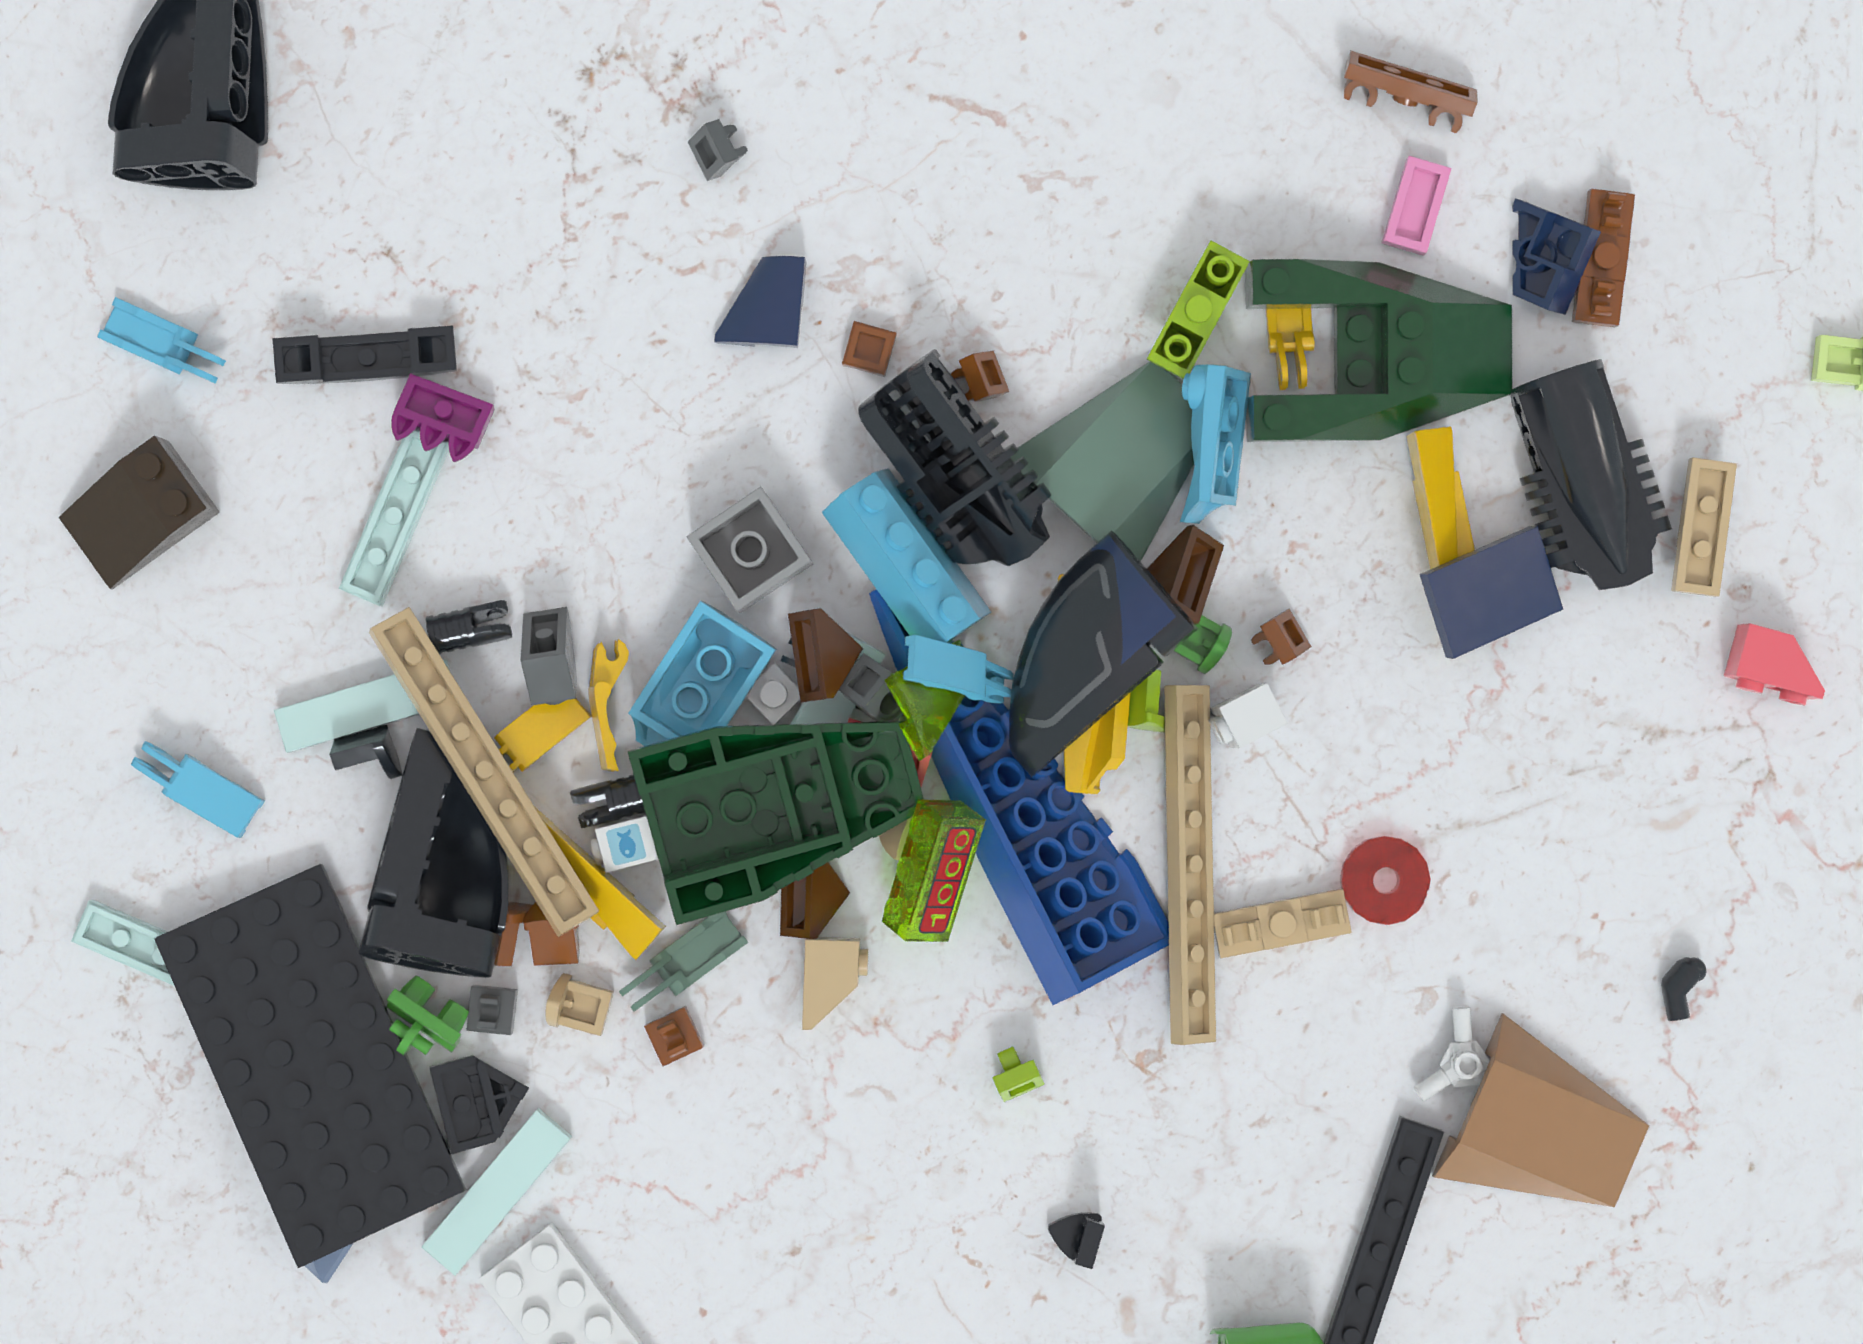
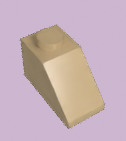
[802,937,868,1030]

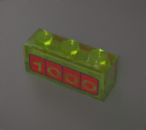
[881,799,986,942]

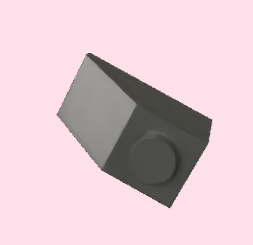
[520,607,577,706]

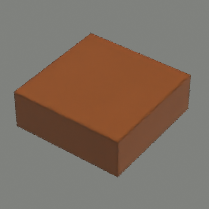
[842,321,897,377]

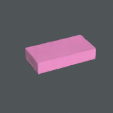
[1382,156,1452,256]

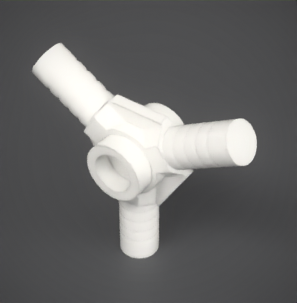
[1414,1007,1490,1102]

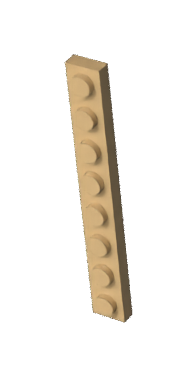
[369,607,599,937]
[1164,685,1216,1045]

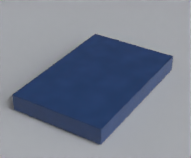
[1419,526,1564,659]

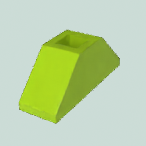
[1146,240,1250,379]

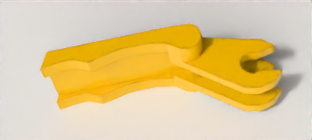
[1266,308,1315,390]
[588,639,629,772]
[494,699,592,773]

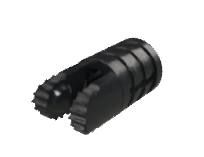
[426,600,512,655]
[569,774,645,828]

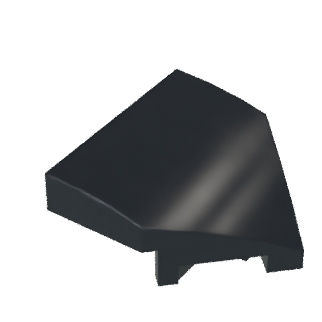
[429,1055,529,1154]

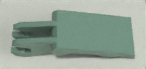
[619,911,748,1012]

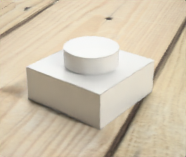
[746,663,800,725]

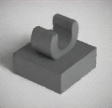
[688,119,748,181]
[466,985,518,1035]

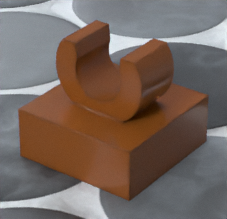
[951,350,1010,402]
[1251,609,1312,665]
[644,1006,704,1066]

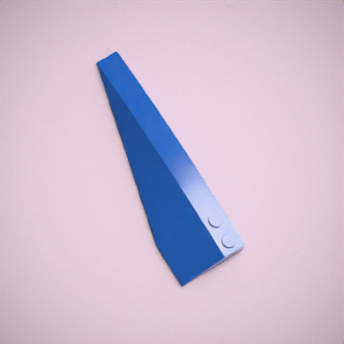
[869,589,1169,1005]

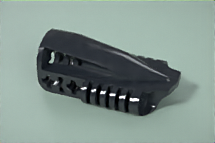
[858,349,1052,566]
[1511,359,1672,590]

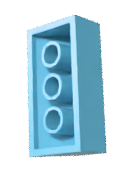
[822,468,991,643]

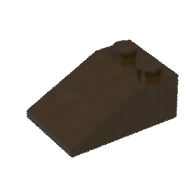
[58,435,220,590]

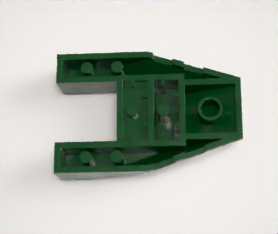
[1245,259,1512,442]

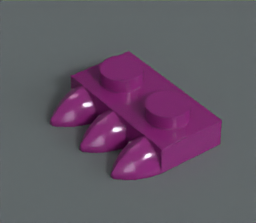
[391,373,495,462]

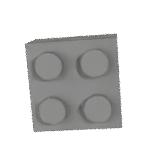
[686,487,813,613]

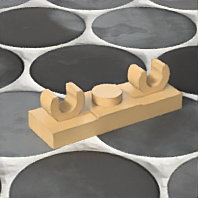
[1671,457,1737,597]
[1214,889,1352,958]

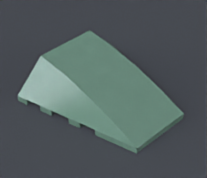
[1011,362,1194,561]

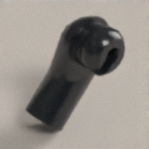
[1661,957,1707,1021]

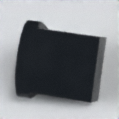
[329,724,402,779]
[1047,1212,1105,1269]

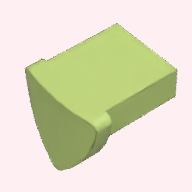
[1811,335,1863,391]

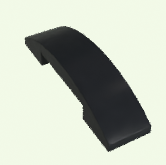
[272,325,457,384]

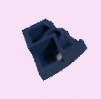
[1512,198,1601,315]
[714,256,807,348]

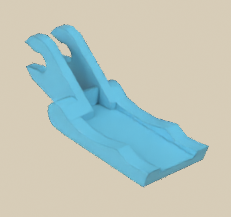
[97,297,226,384]
[903,635,1013,703]
[131,741,265,838]

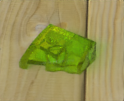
[884,639,965,761]

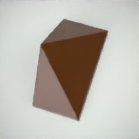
[1147,525,1224,624]
[788,608,863,703]
[780,862,850,939]

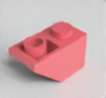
[1724,623,1825,706]

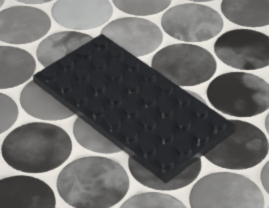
[154,864,467,1268]

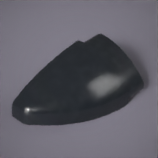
[358,728,508,978]

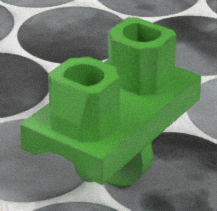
[386,975,469,1056]

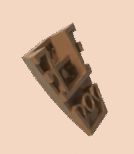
[1432,1013,1650,1207]

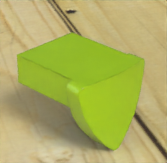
[1128,670,1165,732]

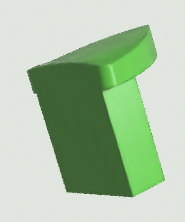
[1174,615,1232,674]

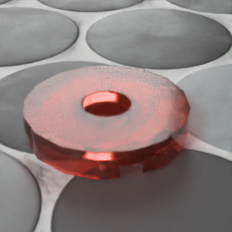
[1340,836,1431,925]

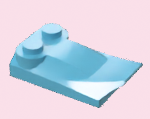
[1180,364,1251,524]
[628,601,777,746]

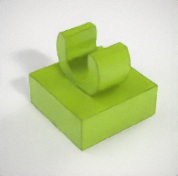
[992,1046,1045,1102]

